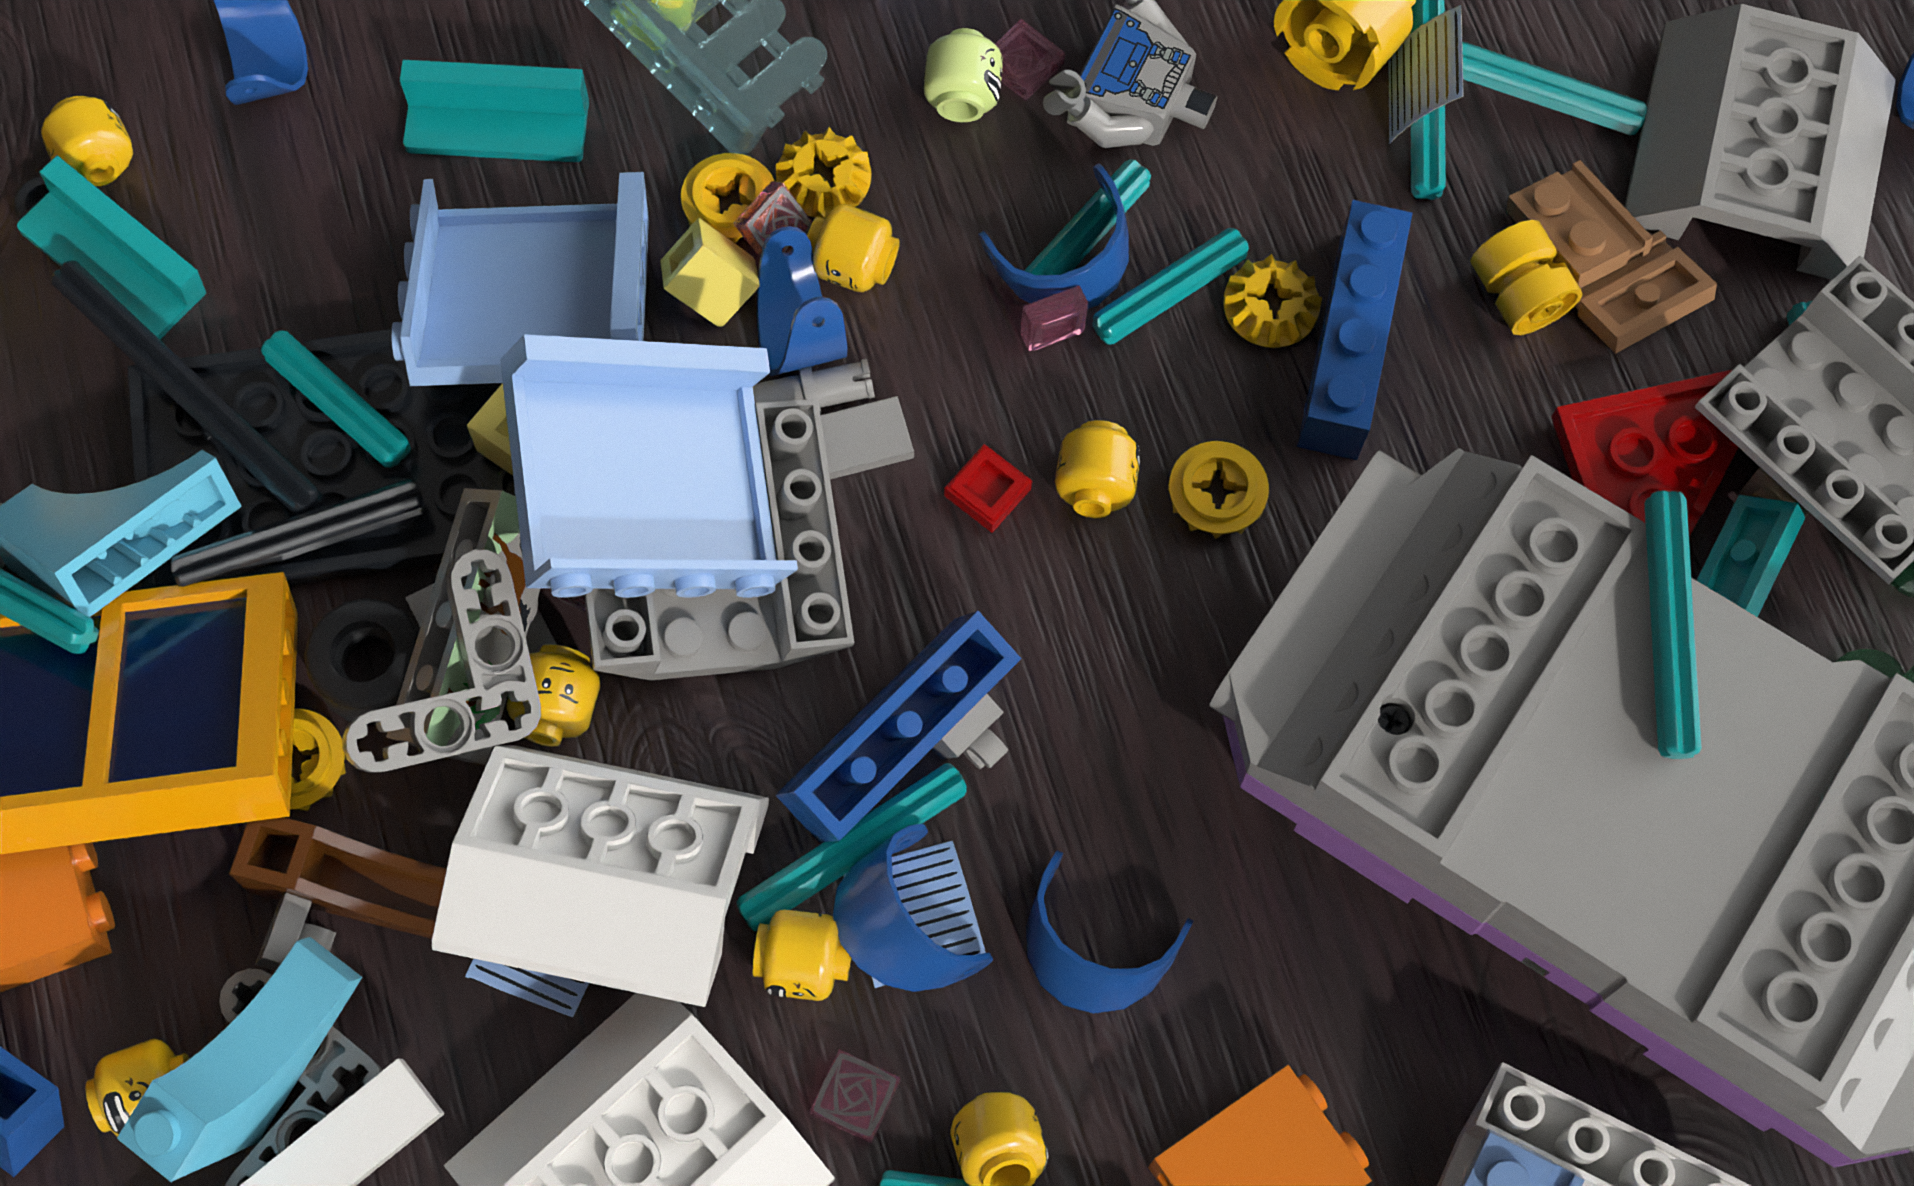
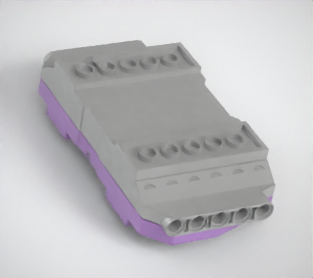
[1209,448,1914,1167]

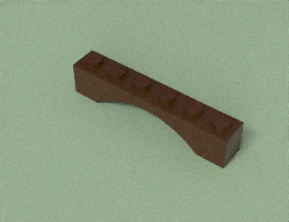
[229,817,447,939]

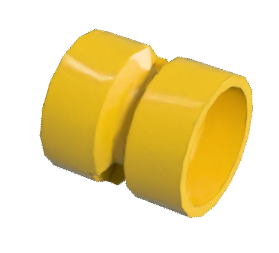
[1470,220,1583,335]

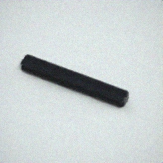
[170,478,425,587]

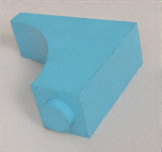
[0,450,242,617]
[117,937,362,1182]

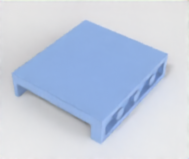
[392,172,649,386]
[500,334,798,598]

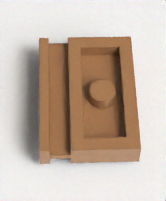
[1506,160,1653,288]
[1575,230,1717,354]

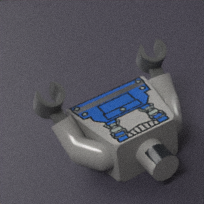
[1043,0,1217,148]

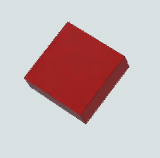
[944,444,1032,533]

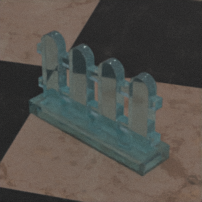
[580,0,827,155]

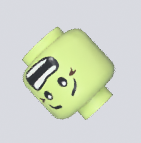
[924,28,1003,122]

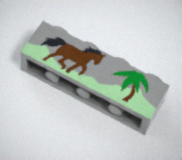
[386,488,541,765]

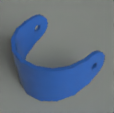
[214,0,308,105]
[978,164,1129,314]
[756,226,847,376]
[833,824,993,992]
[1026,850,1194,1014]

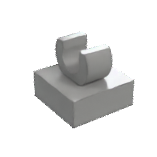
[932,694,1008,769]
[255,893,336,971]

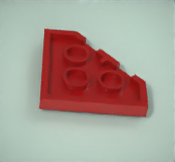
[1551,370,1739,536]

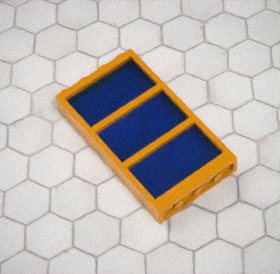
[0,572,298,854]

